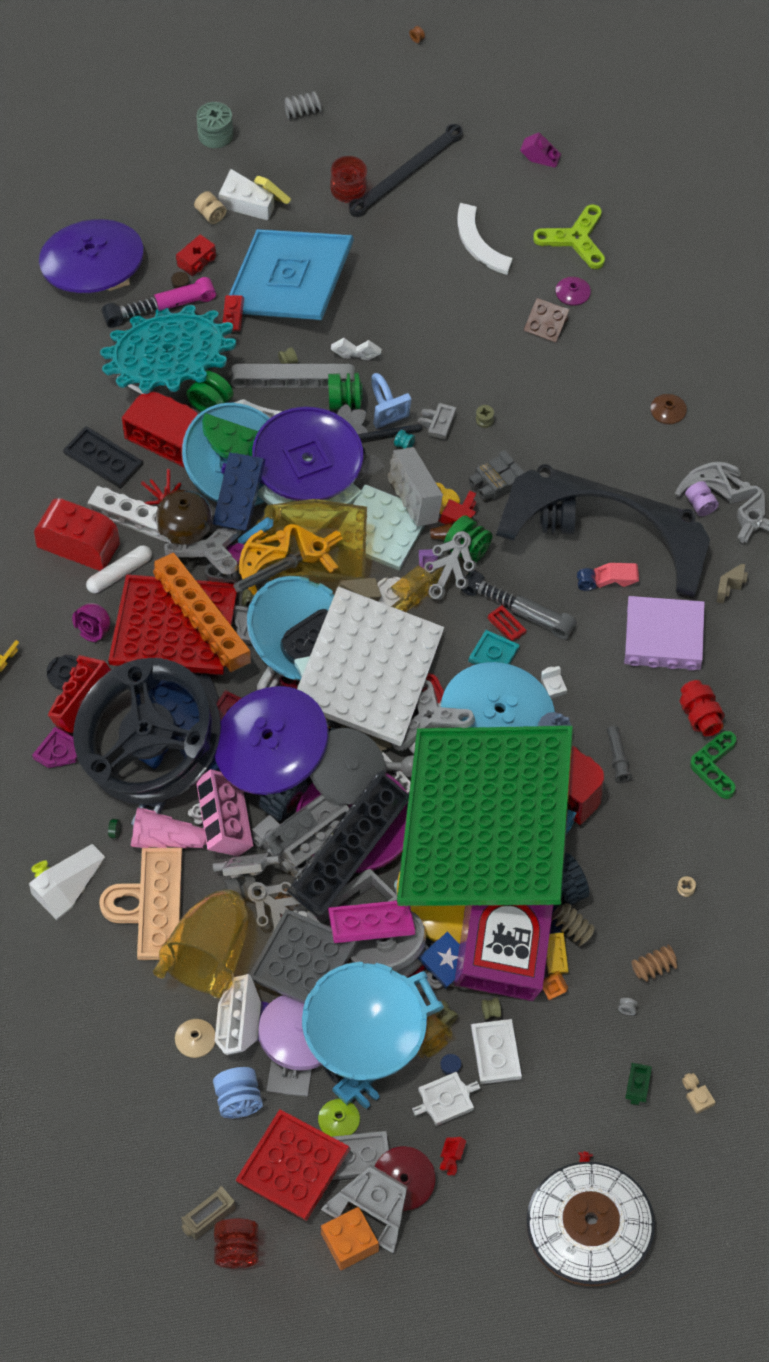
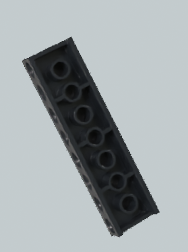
[286,770,409,917]

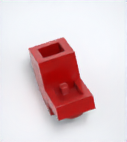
[438,491,477,525]

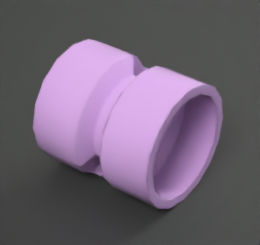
[685,481,719,517]

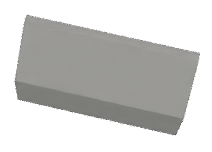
[266,794,349,867]

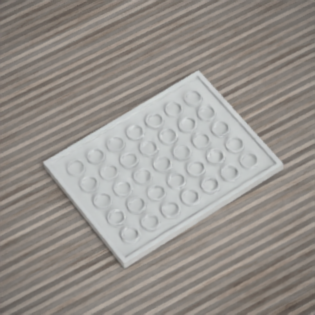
[297,587,444,746]

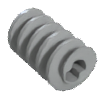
[284,91,322,119]

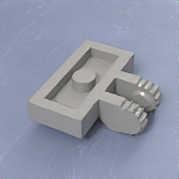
[417,403,456,440]

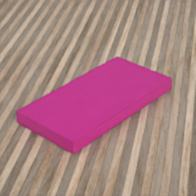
[328,901,415,943]

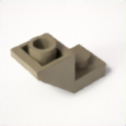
[716,564,748,603]

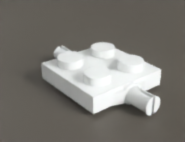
[412,1072,480,1126]

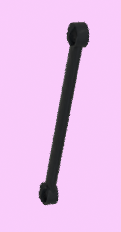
[349,124,463,217]

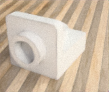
[541,666,567,699]

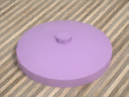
[258,995,322,1070]

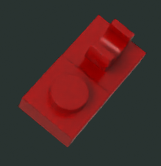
[222,295,244,332]

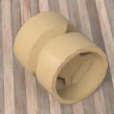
[194,191,227,224]

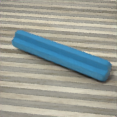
[238,517,274,545]

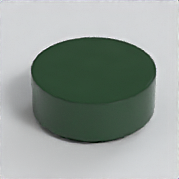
[108,819,121,839]

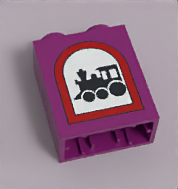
[454,905,553,1002]

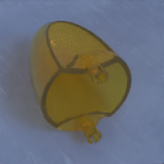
[153,889,249,998]

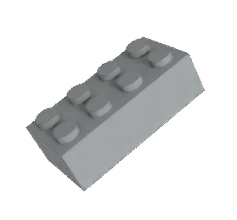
[388,447,443,526]

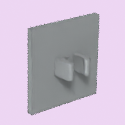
[267,1060,312,1097]

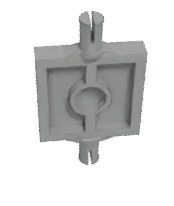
[213,853,281,878]

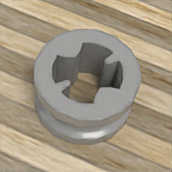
[618,998,638,1015]

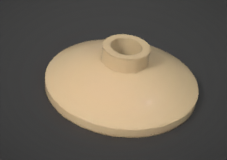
[175,1019,216,1058]

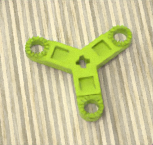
[533,204,605,270]

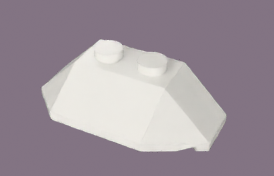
[215,974,261,1055]

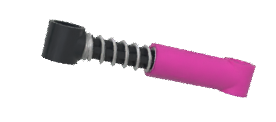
[101,277,216,328]

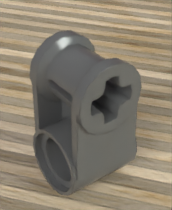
[205,563,240,583]

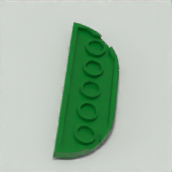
[202,413,258,459]

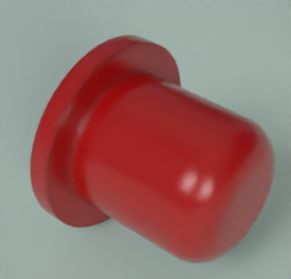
[578,1151,593,1162]

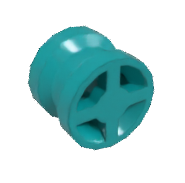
[394,430,415,449]

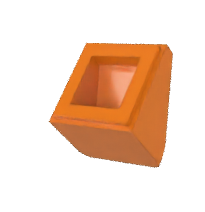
[542,971,568,1000]

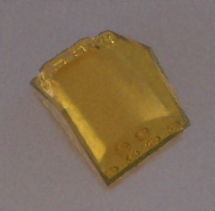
[255,499,367,582]

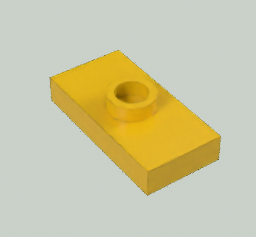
[546,933,568,975]

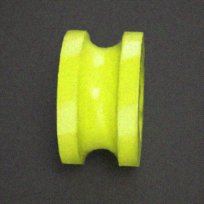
[31,861,50,878]

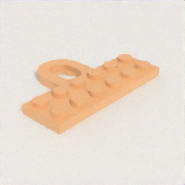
[99,848,182,960]

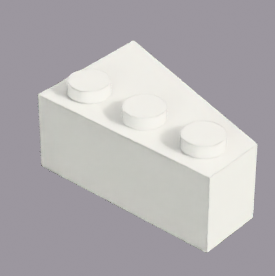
[219,169,274,220]

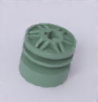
[196,102,233,148]

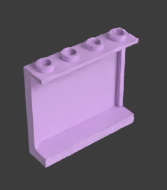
[624,596,704,670]

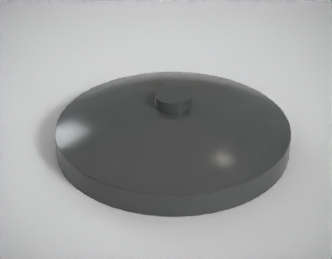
[310,728,385,806]

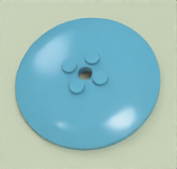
[182,403,270,506]
[440,662,555,728]

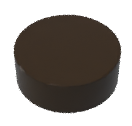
[171,272,189,288]

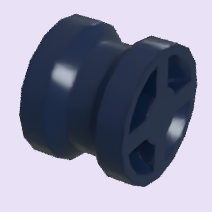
[577,568,596,591]

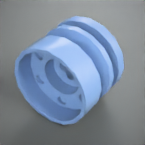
[213,1067,263,1118]

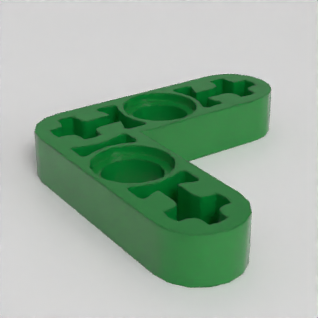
[690,731,736,799]

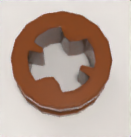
[409,26,425,43]

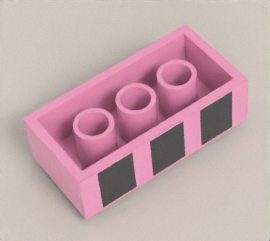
[196,769,253,857]

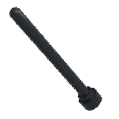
[358,424,422,441]

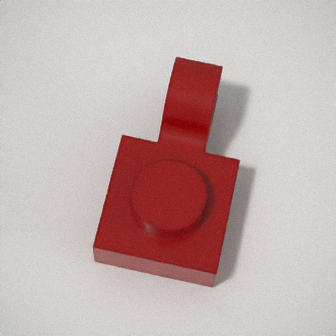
[440,1137,466,1176]

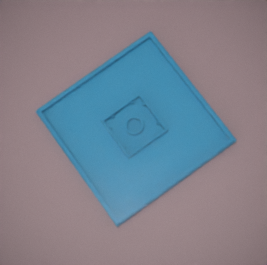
[223,229,354,320]

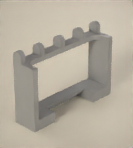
[307,869,397,924]

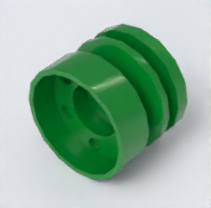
[328,373,362,412]
[444,515,493,565]

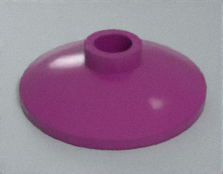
[555,277,591,306]

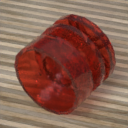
[330,156,367,203]
[214,1218,259,1269]

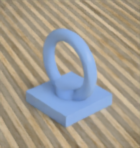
[371,373,411,429]

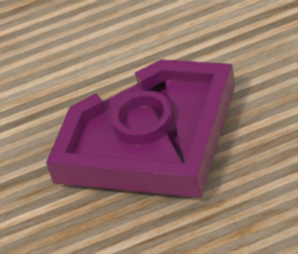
[32,727,78,768]

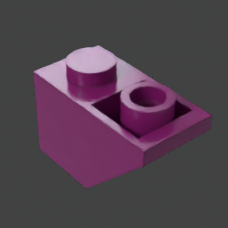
[520,132,561,167]

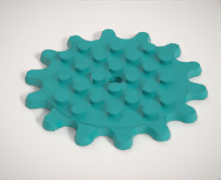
[100,305,236,394]

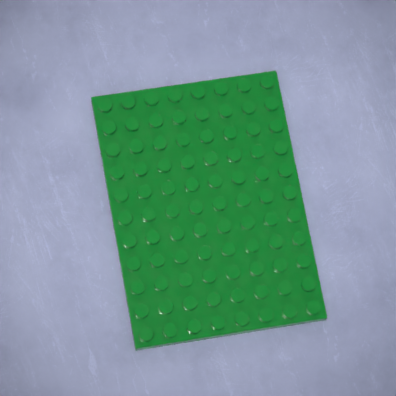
[397,726,573,906]

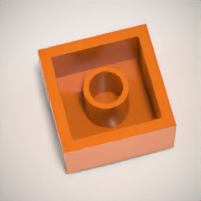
[321,1207,379,1270]

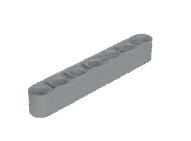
[231,364,355,388]

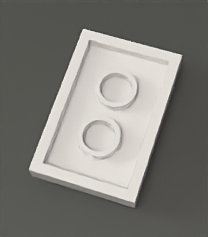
[471,1019,522,1084]

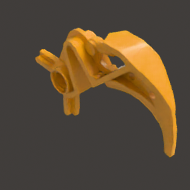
[239,524,343,596]

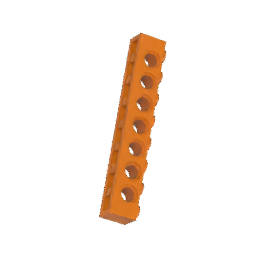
[153,553,251,672]

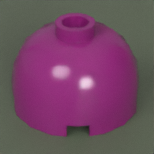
[72,603,111,642]

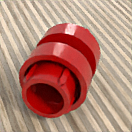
[679,680,725,737]

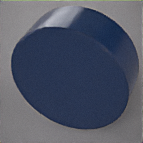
[440,1054,461,1075]

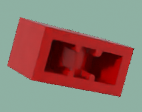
[176,234,216,276]

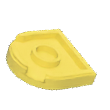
[254,176,291,204]

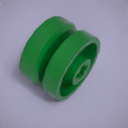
[186,371,234,412]

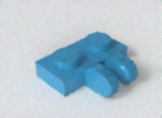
[332,1077,379,1109]

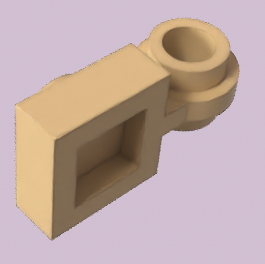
[682,1073,715,1114]

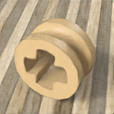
[677,876,696,897]

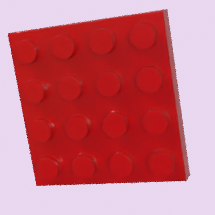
[235,1109,351,1221]

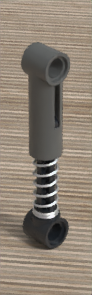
[460,570,577,639]

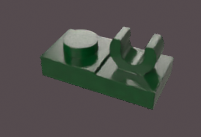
[625,1063,652,1106]

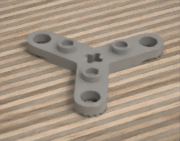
[164,527,241,574]
[392,680,475,751]

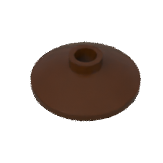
[650,394,687,424]

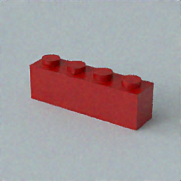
[48,655,111,733]

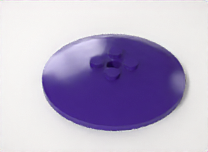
[39,219,144,293]
[252,407,363,502]
[215,686,329,795]

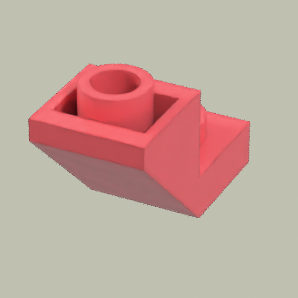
[594,563,639,588]

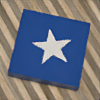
[418,931,460,988]

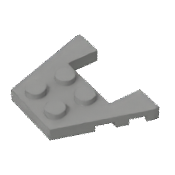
[321,1165,408,1253]

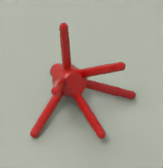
[141,469,181,505]

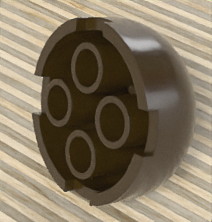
[156,490,212,545]

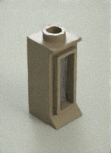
[181,1186,236,1241]

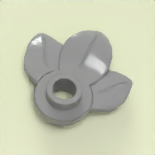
[337,404,368,434]

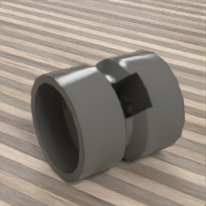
[225,873,259,905]

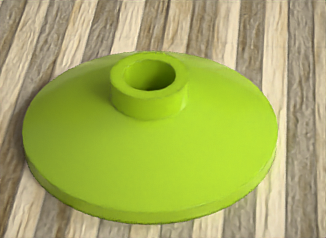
[318,1099,360,1137]

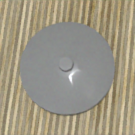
[349,911,426,971]

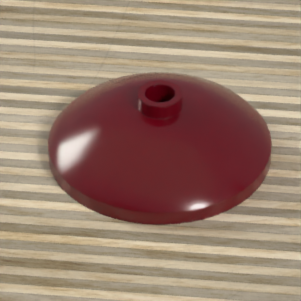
[374,1146,435,1211]

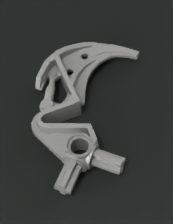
[675,462,769,543]

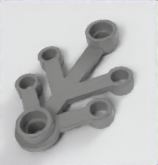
[424,531,477,600]
[247,882,303,931]

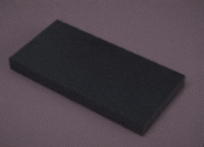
[63,426,143,489]

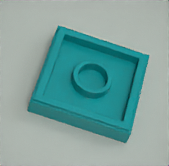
[468,630,520,665]

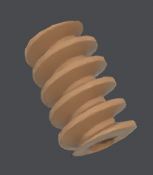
[632,944,677,982]

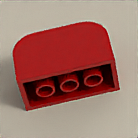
[122,392,198,468]
[34,499,120,571]
[568,746,604,826]

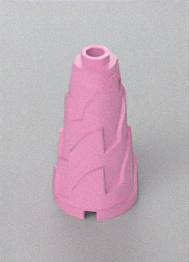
[131,807,207,849]

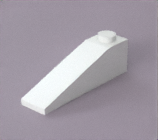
[29,844,105,920]

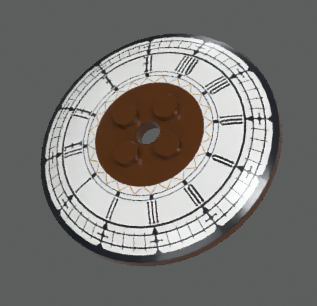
[526,1162,655,1286]

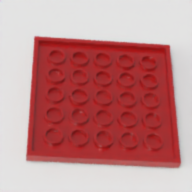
[108,574,237,675]

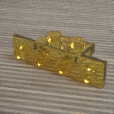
[391,565,445,612]

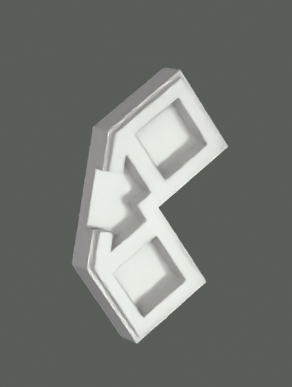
[331,338,382,360]

